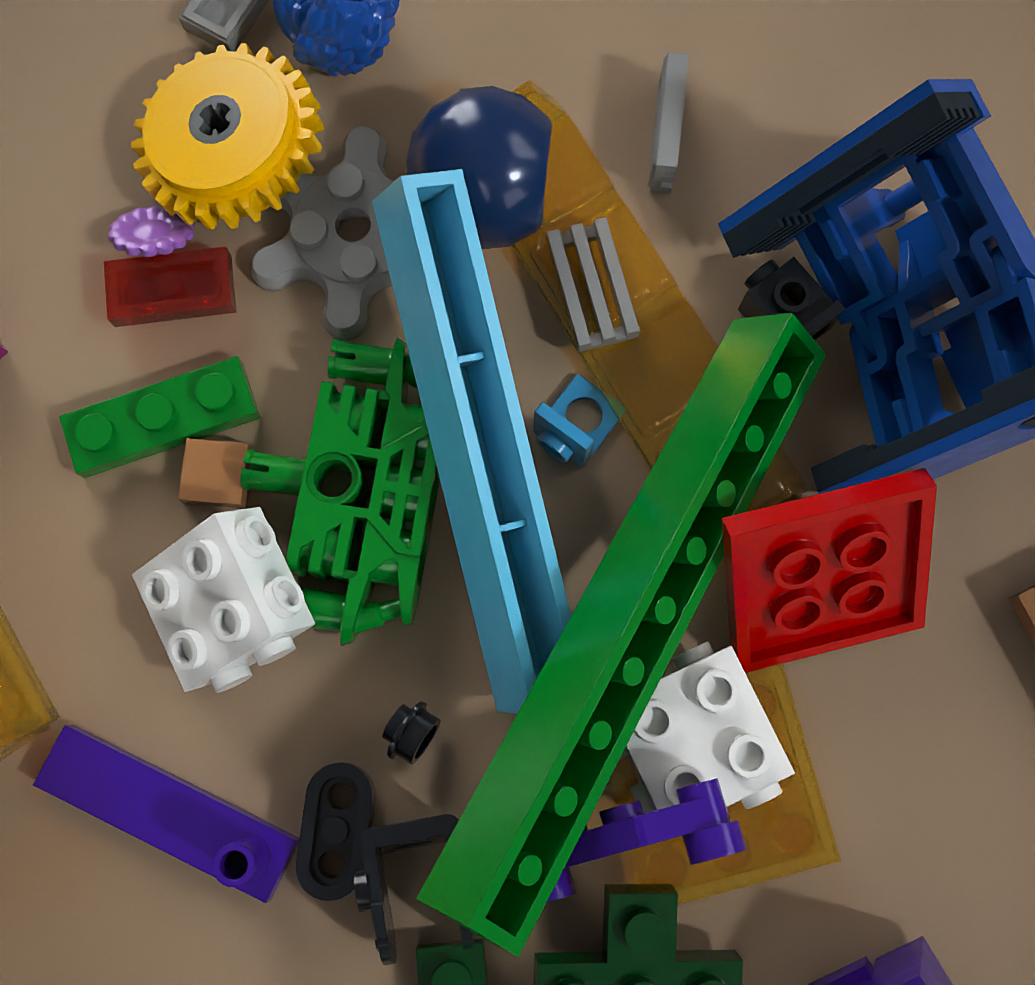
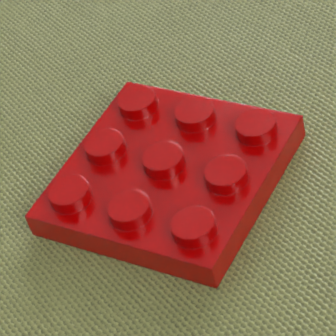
[722,468,937,673]

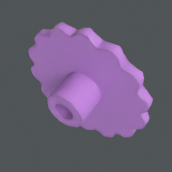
[108,205,195,258]

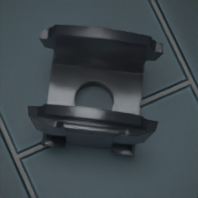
[353,814,474,966]

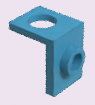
[533,374,626,469]

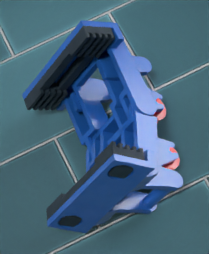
[718,79,1035,494]

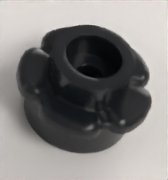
[382,701,441,765]

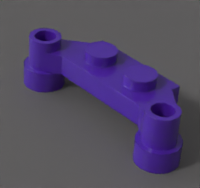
[546,778,747,903]

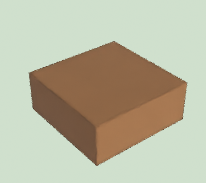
[178,438,253,509]

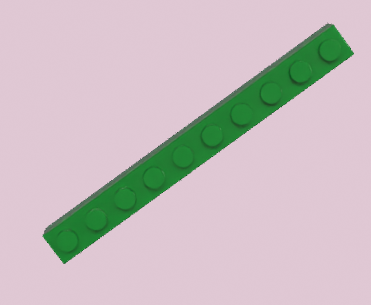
[416,313,826,957]

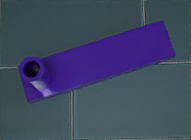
[33,725,299,903]

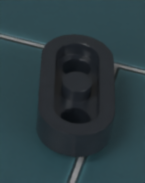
[296,762,375,901]

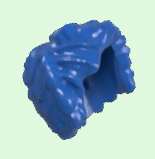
[273,0,399,76]

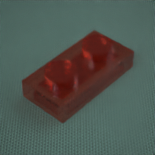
[103,246,237,327]

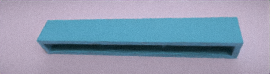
[372,169,571,714]

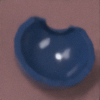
[406,86,552,249]

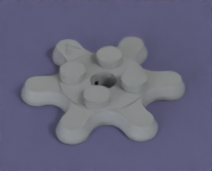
[250,126,394,340]

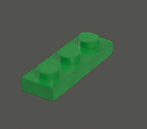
[59,356,261,479]

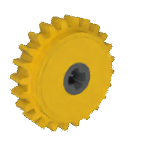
[131,43,324,230]

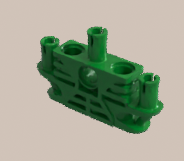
[240,337,440,646]

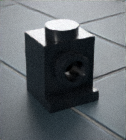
[738,257,846,341]

